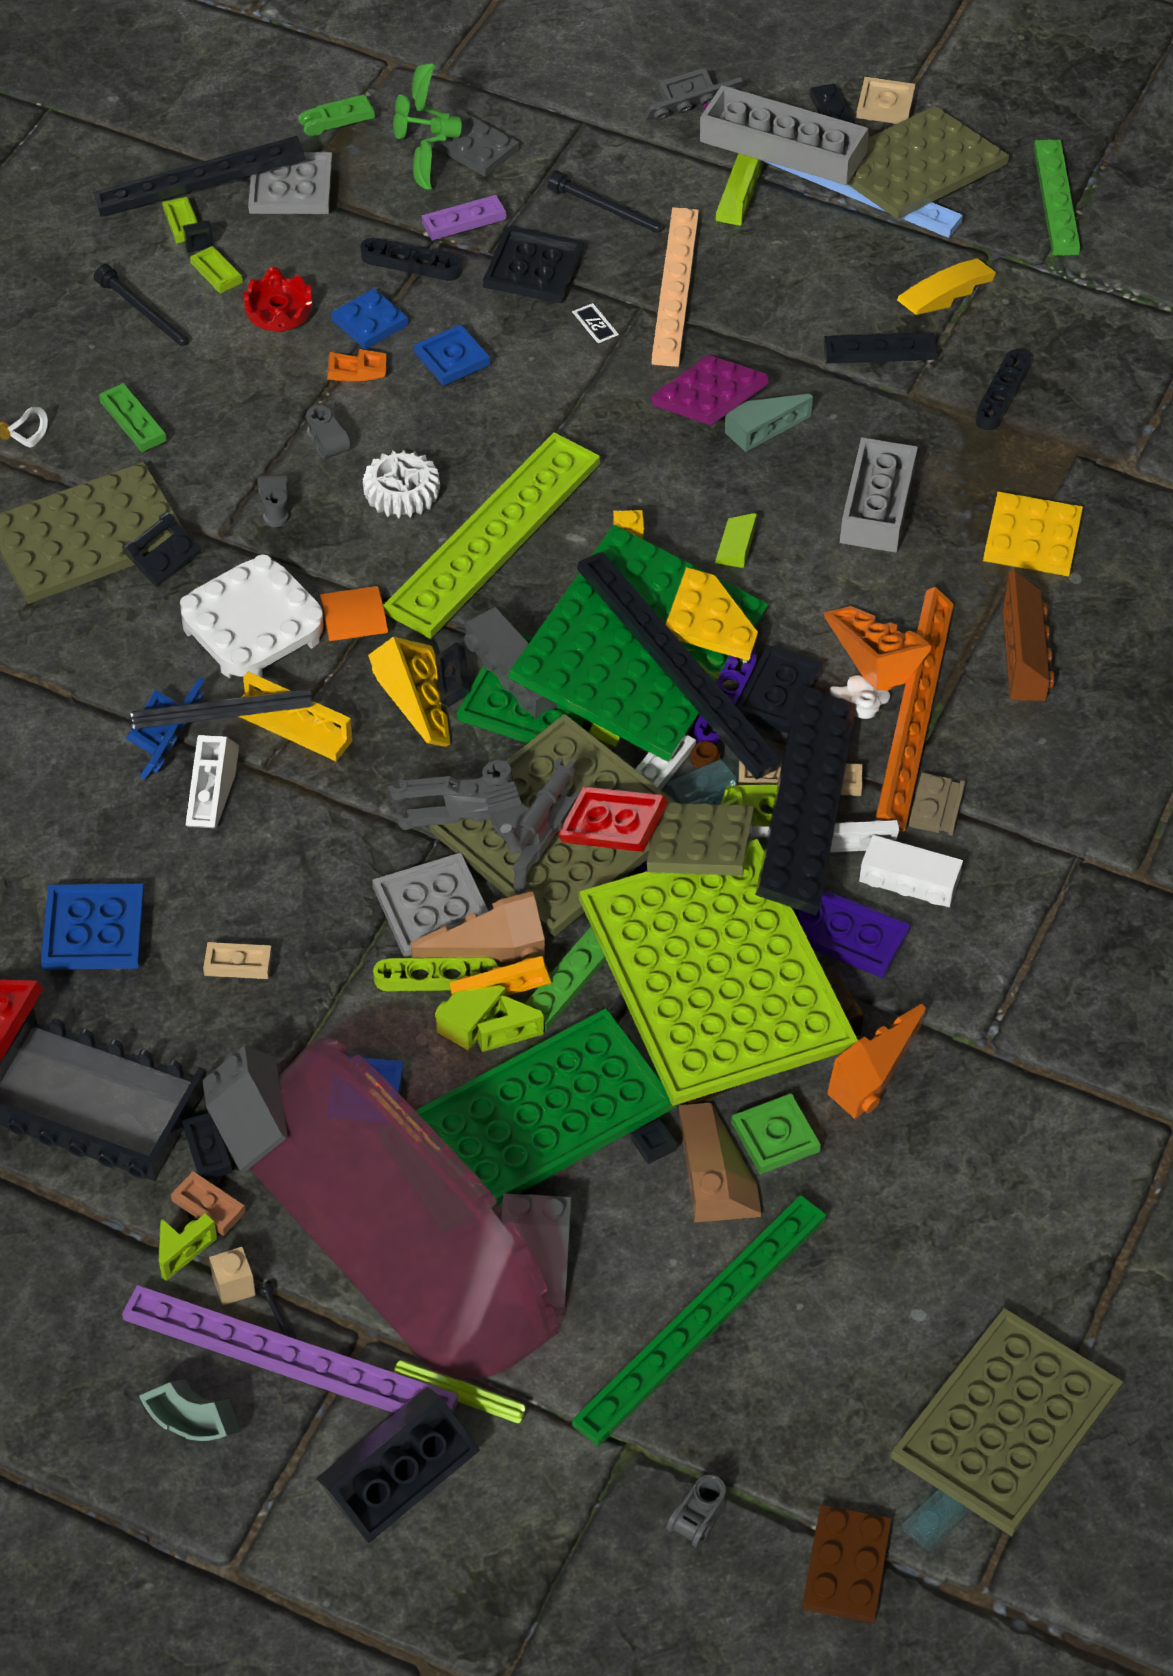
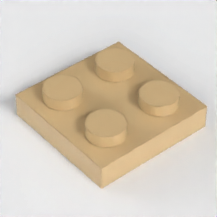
[856,77,915,124]

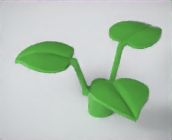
[393,64,462,190]

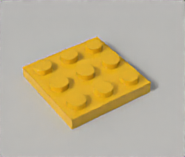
[983,492,1083,577]

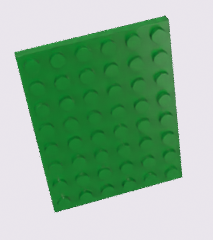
[508,524,769,762]

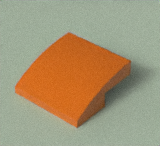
[320,586,388,641]

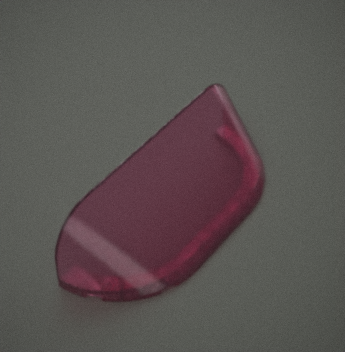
[250,1038,559,1379]

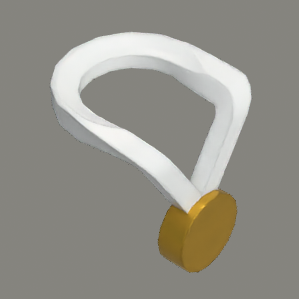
[0,407,48,447]

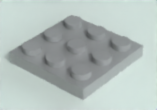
[248,152,332,214]
[372,852,488,958]

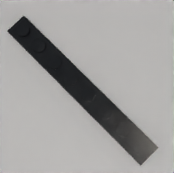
[93,136,305,217]

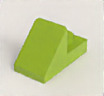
[477,995,544,1052]
[159,1213,217,1281]

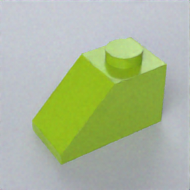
[435,985,506,1051]

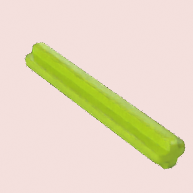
[394,1360,526,1423]

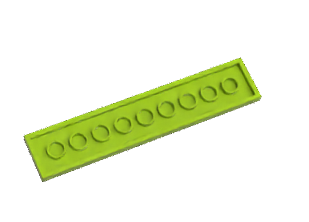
[383,432,600,639]

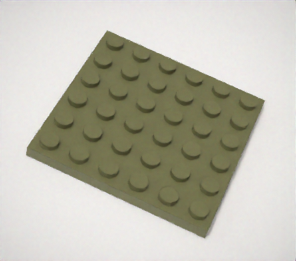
[428,714,675,937]

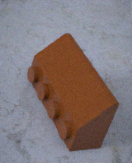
[1002,571,1054,701]

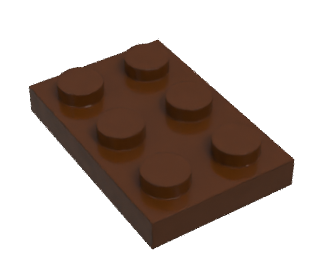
[802,1505,891,1624]

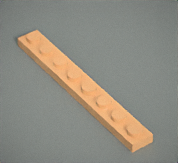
[652,207,699,367]

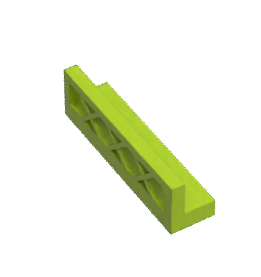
[716,153,764,226]

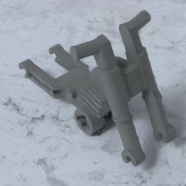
[388,758,580,893]

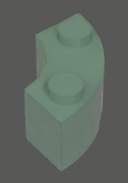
[139,1379,241,1441]

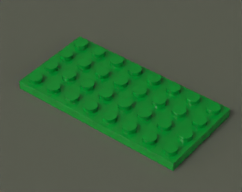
[378,1008,676,1234]

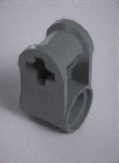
[306,405,350,460]
[258,474,289,527]
[666,1475,726,1549]

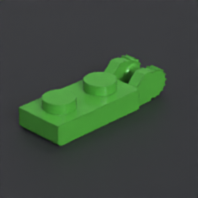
[298,94,375,136]

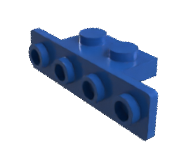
[126,677,204,779]

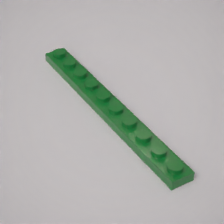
[572,1195,826,1447]

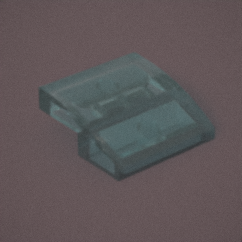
[668,759,737,805]

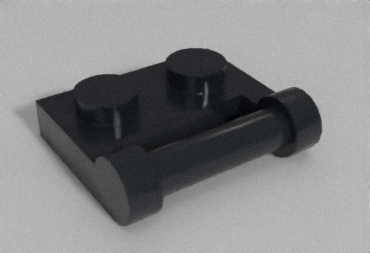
[122,511,201,587]

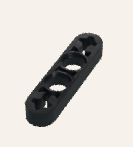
[360,238,462,281]
[975,349,1031,430]

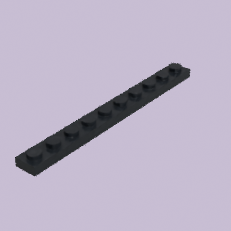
[577,551,782,780]

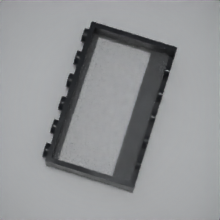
[0,1008,206,1181]

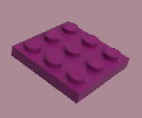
[651,355,769,426]

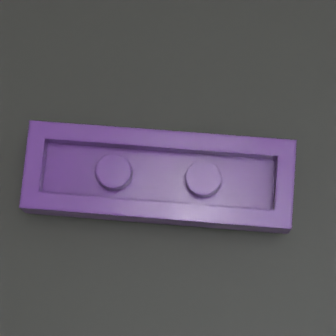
[422,195,506,240]

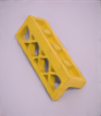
[238,671,352,761]

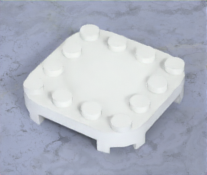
[180,555,323,678]

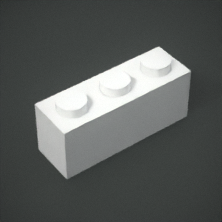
[859,835,963,907]

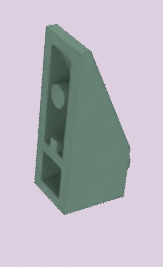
[725,394,813,452]

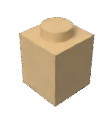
[209,1247,255,1306]

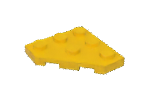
[666,567,758,661]

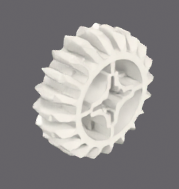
[363,450,440,519]

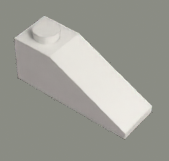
[186,735,239,828]

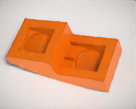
[327,349,386,381]

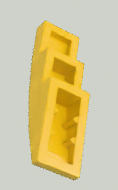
[897,258,996,315]

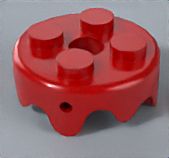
[243,267,312,332]

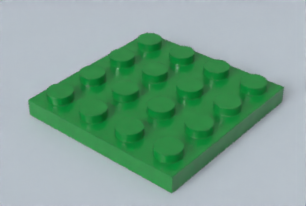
[456,633,588,744]

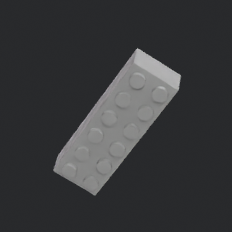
[700,85,868,185]

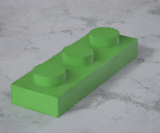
[99,383,166,452]

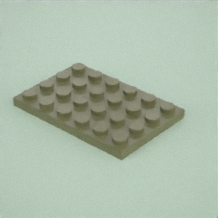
[847,106,1009,219]
[0,462,186,604]
[890,1308,1123,1537]

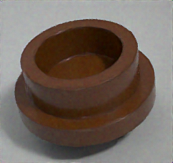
[690,741,720,770]

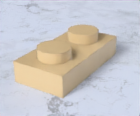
[203,942,272,979]

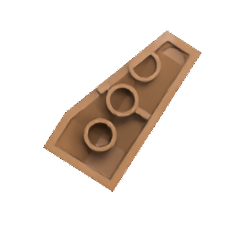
[410,891,545,966]
[678,1103,762,1223]

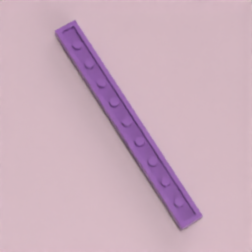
[122,1285,458,1413]

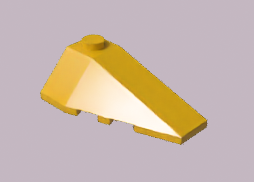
[368,637,451,747]

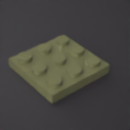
[647,802,754,876]

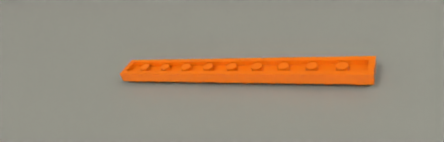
[876,587,953,833]

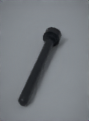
[547,170,663,233]
[94,264,188,346]

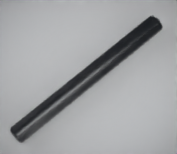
[130,689,313,729]

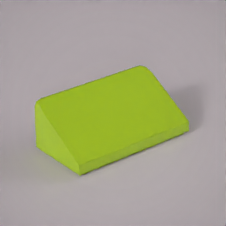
[715,513,757,568]

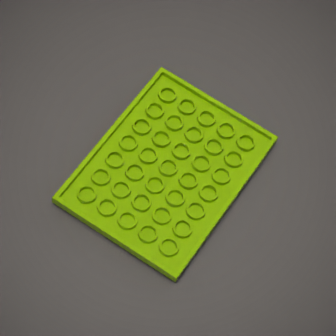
[579,839,858,1106]

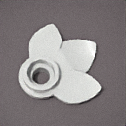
[830,675,890,719]

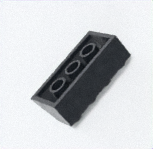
[316,1387,480,1543]

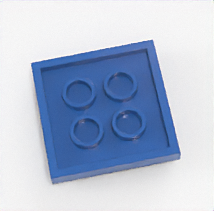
[41,884,144,970]

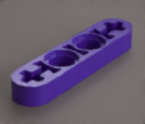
[694,651,756,745]

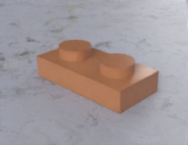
[171,1171,246,1236]

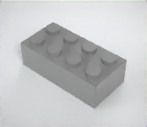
[840,437,918,553]

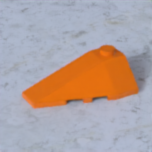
[824,606,931,691]
[827,1004,926,1119]

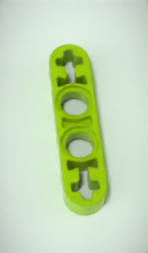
[373,957,498,991]

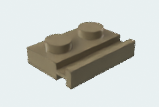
[909,773,965,836]

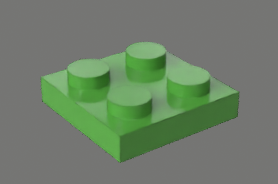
[731,1094,821,1175]

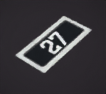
[572,303,619,343]

